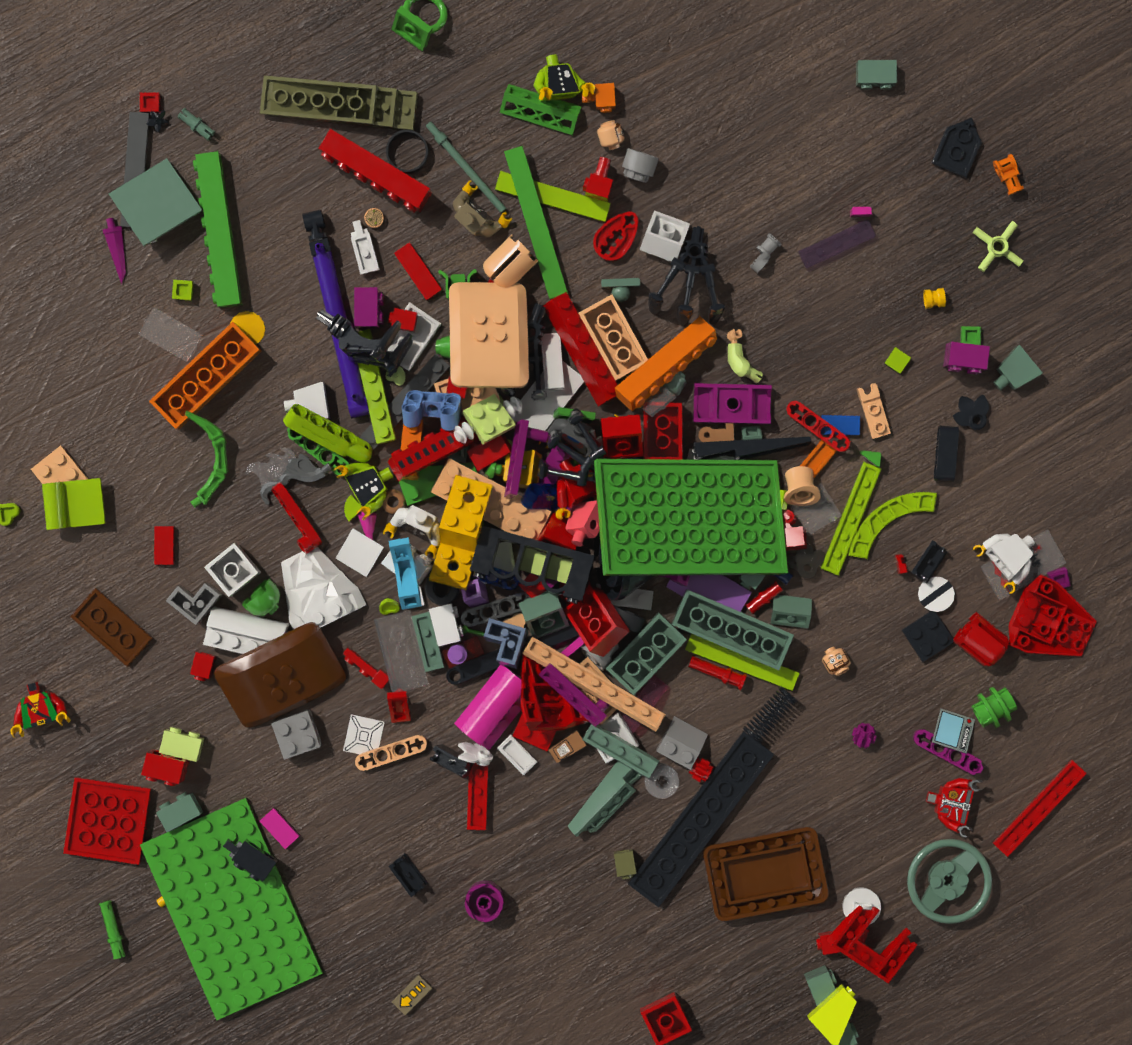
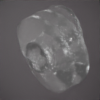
[645,763,679,799]

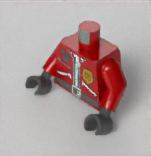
[926,778,983,838]

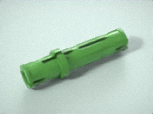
[99,900,126,959]

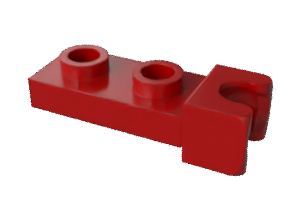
[343,647,392,689]

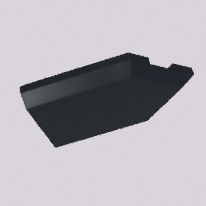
[931,118,982,178]

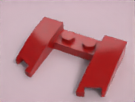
[827,906,917,983]

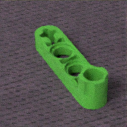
[287,428,350,477]

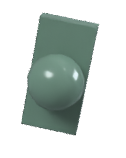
[601,278,640,302]

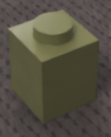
[614,849,636,879]

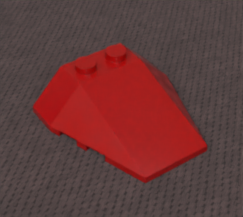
[521,651,589,731]

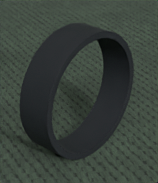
[386,130,429,173]

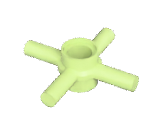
[972,221,1024,272]

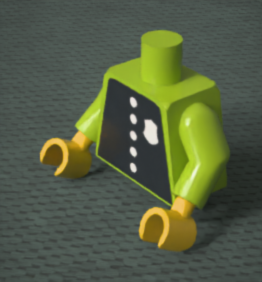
[533,54,595,102]
[334,463,394,520]

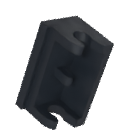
[911,540,948,584]
[430,744,474,779]
[388,853,428,897]

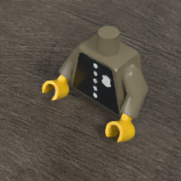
[452,180,512,237]

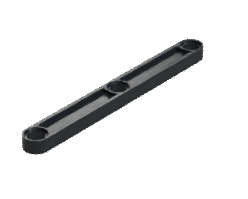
[446,620,579,685]

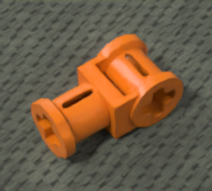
[993,154,1024,195]

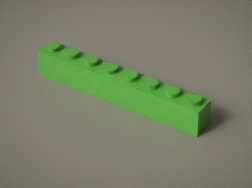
[193,151,243,308]

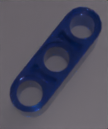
[520,483,567,509]

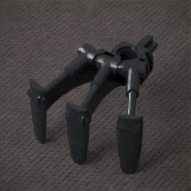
[648,226,725,325]
[500,303,547,401]
[316,309,413,377]
[537,408,611,486]

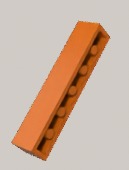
[615,316,717,411]

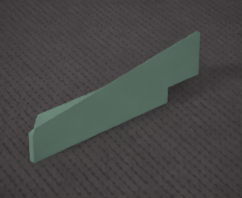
[568,761,642,837]

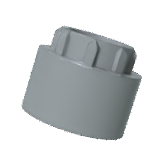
[622,148,659,183]

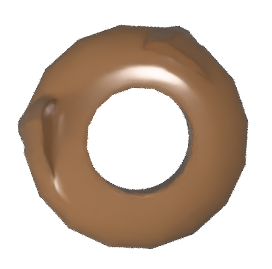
[382,489,406,514]

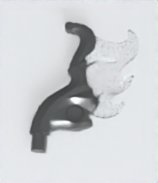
[246,447,333,504]

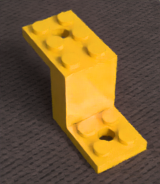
[429,475,493,590]

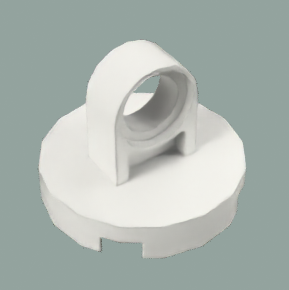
[842,887,881,925]

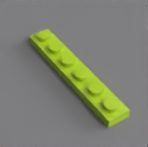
[358,329,396,445]

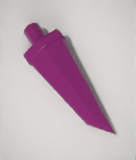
[102,218,126,284]

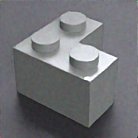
[166,583,223,625]

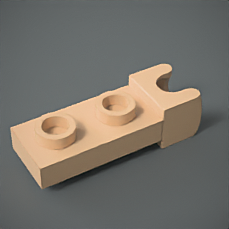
[857,383,891,439]

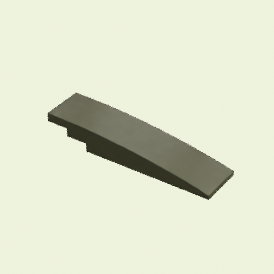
[260,75,418,131]

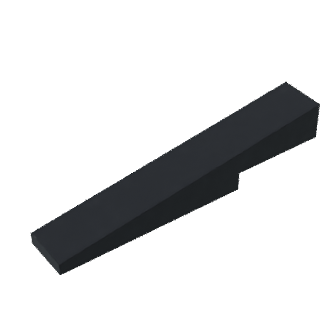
[693,436,812,460]

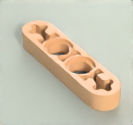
[355,735,427,771]

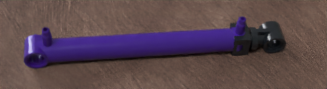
[302,209,370,419]

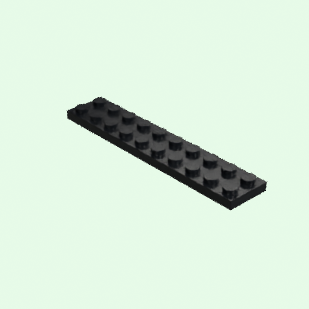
[628,731,774,908]

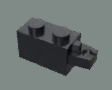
[223,839,278,882]

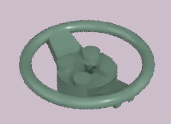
[907,839,992,924]

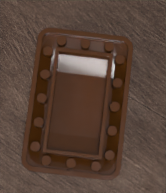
[214,622,346,728]
[704,827,828,921]

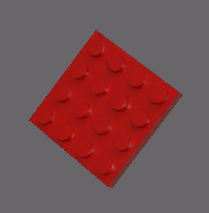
[63,777,152,865]

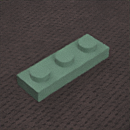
[411,612,444,672]

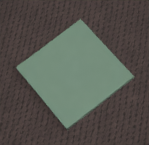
[109,159,202,246]

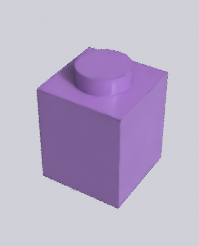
[461,579,489,608]

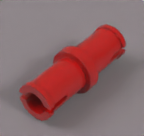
[746,581,783,614]

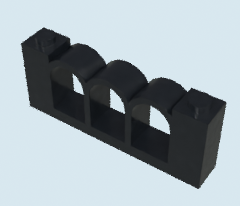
[470,526,595,604]

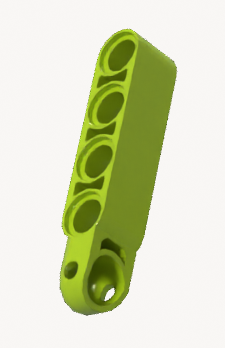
[283,404,373,463]

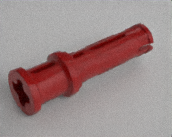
[688,656,747,691]

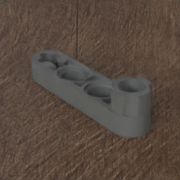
[460,592,531,627]

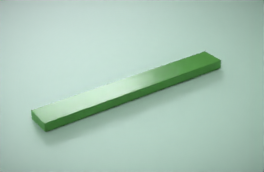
[504,146,568,299]

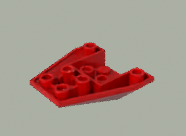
[1009,574,1097,656]

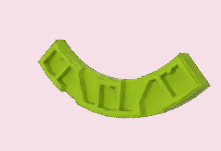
[848,492,937,559]

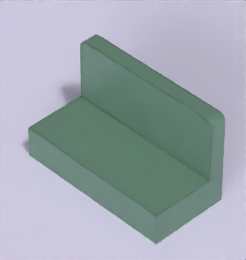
[770,595,812,628]

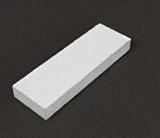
[541,333,565,391]

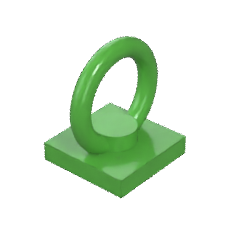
[391,0,448,51]

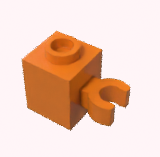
[582,83,615,113]

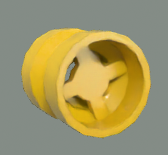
[923,288,946,309]

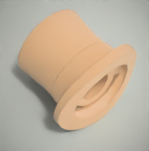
[784,466,821,506]

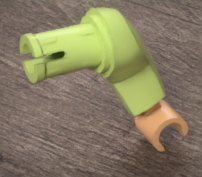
[727,329,763,383]

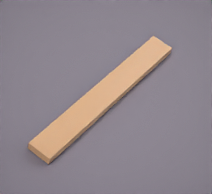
[522,636,666,732]

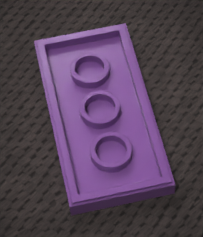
[666,575,752,612]

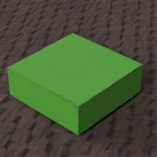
[961,326,981,345]

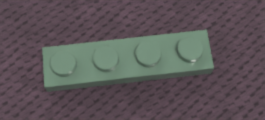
[582,724,659,778]

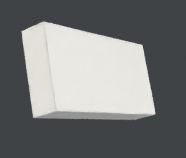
[497,734,537,775]

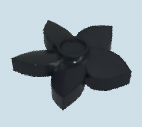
[146,110,169,132]

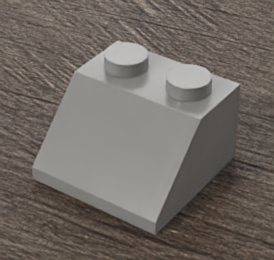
[656,716,708,770]

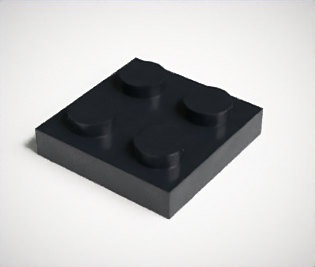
[901,611,954,662]

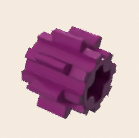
[852,723,877,748]

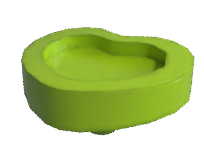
[379,598,399,615]

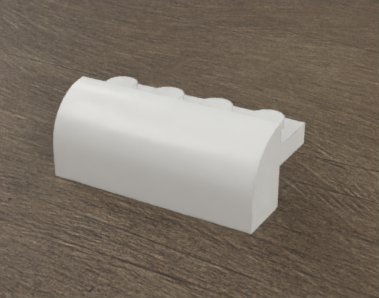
[203,606,289,654]

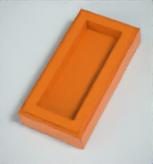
[800,439,837,478]

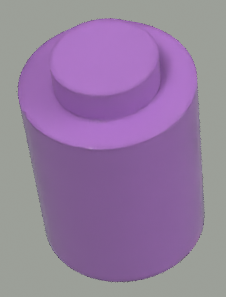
[448,644,468,664]

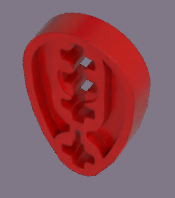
[593,211,638,261]

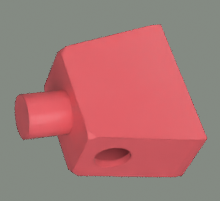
[566,500,600,547]

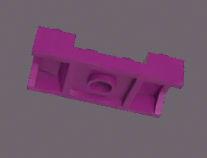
[693,383,772,424]

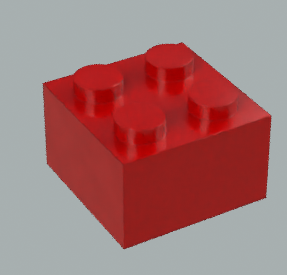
[601,414,643,459]
[141,749,189,786]
[640,992,692,1045]

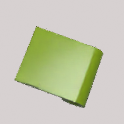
[42,478,106,530]

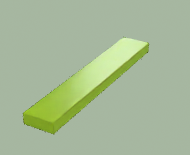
[495,171,611,222]
[821,462,881,575]
[685,633,799,691]

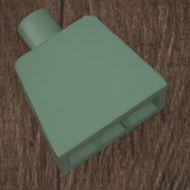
[993,345,1043,391]

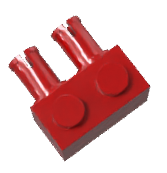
[583,157,613,202]

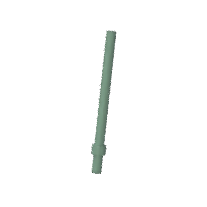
[426,121,506,213]

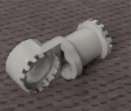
[750,233,782,273]

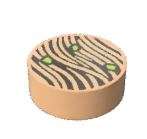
[364,208,384,228]

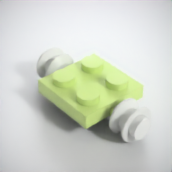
[454,394,523,444]

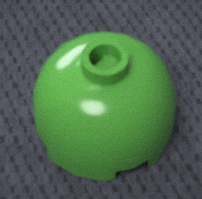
[242,579,280,616]

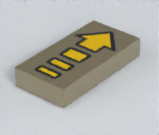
[392,974,432,1015]

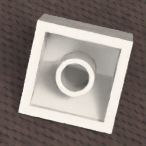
[640,210,690,261]

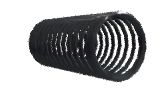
[743,686,798,744]

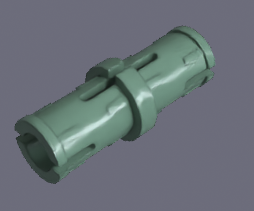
[177,108,215,141]

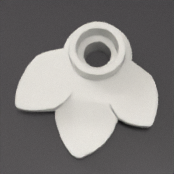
[458,742,493,766]

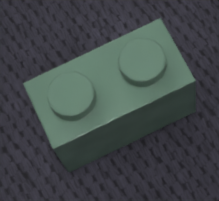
[856,60,897,90]
[156,792,203,832]

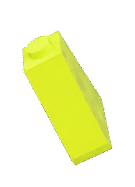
[807,984,856,1045]

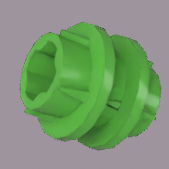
[971,687,1018,728]

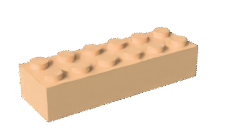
[430,458,551,540]

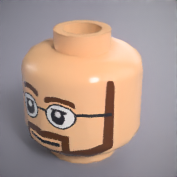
[597,120,625,150]
[822,647,851,676]

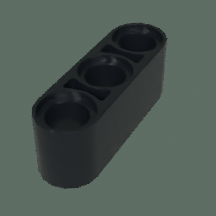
[934,425,959,482]

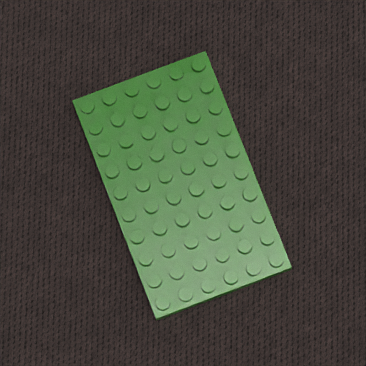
[594,459,788,576]
[140,798,323,1020]

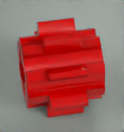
[689,758,713,782]

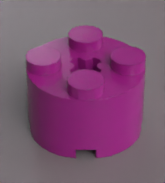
[465,881,504,922]

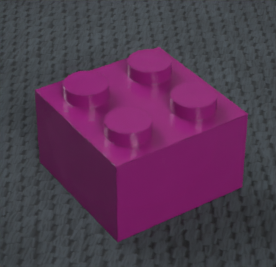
[354,287,384,329]
[943,342,990,375]

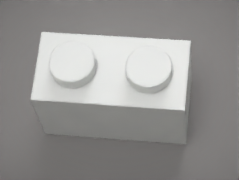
[429,603,464,646]

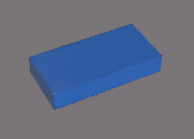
[821,415,860,435]

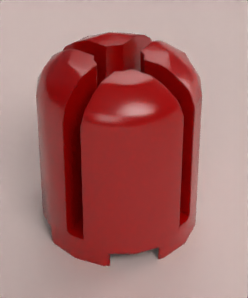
[953,612,1009,667]

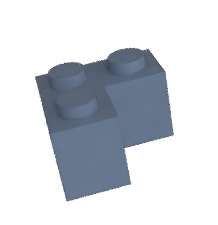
[484,618,528,669]

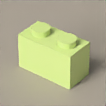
[159,727,204,762]

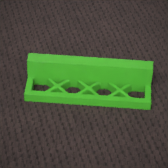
[500,84,581,135]

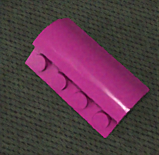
[454,665,521,750]

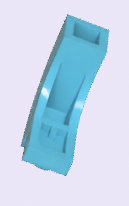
[389,537,422,610]

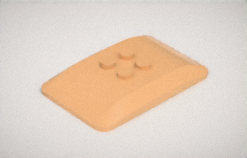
[449,282,529,388]

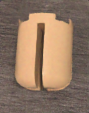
[483,234,538,288]

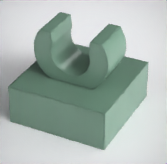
[447,446,469,463]

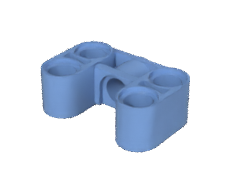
[402,390,462,431]

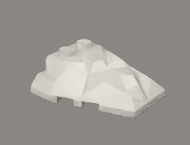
[281,547,367,630]

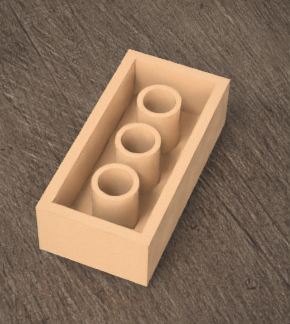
[578,295,648,381]

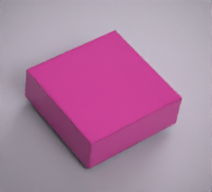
[850,207,872,217]

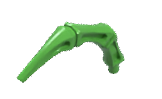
[185,411,228,508]

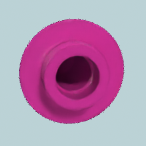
[358,512,377,540]

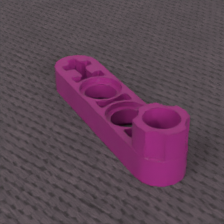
[913,729,983,775]

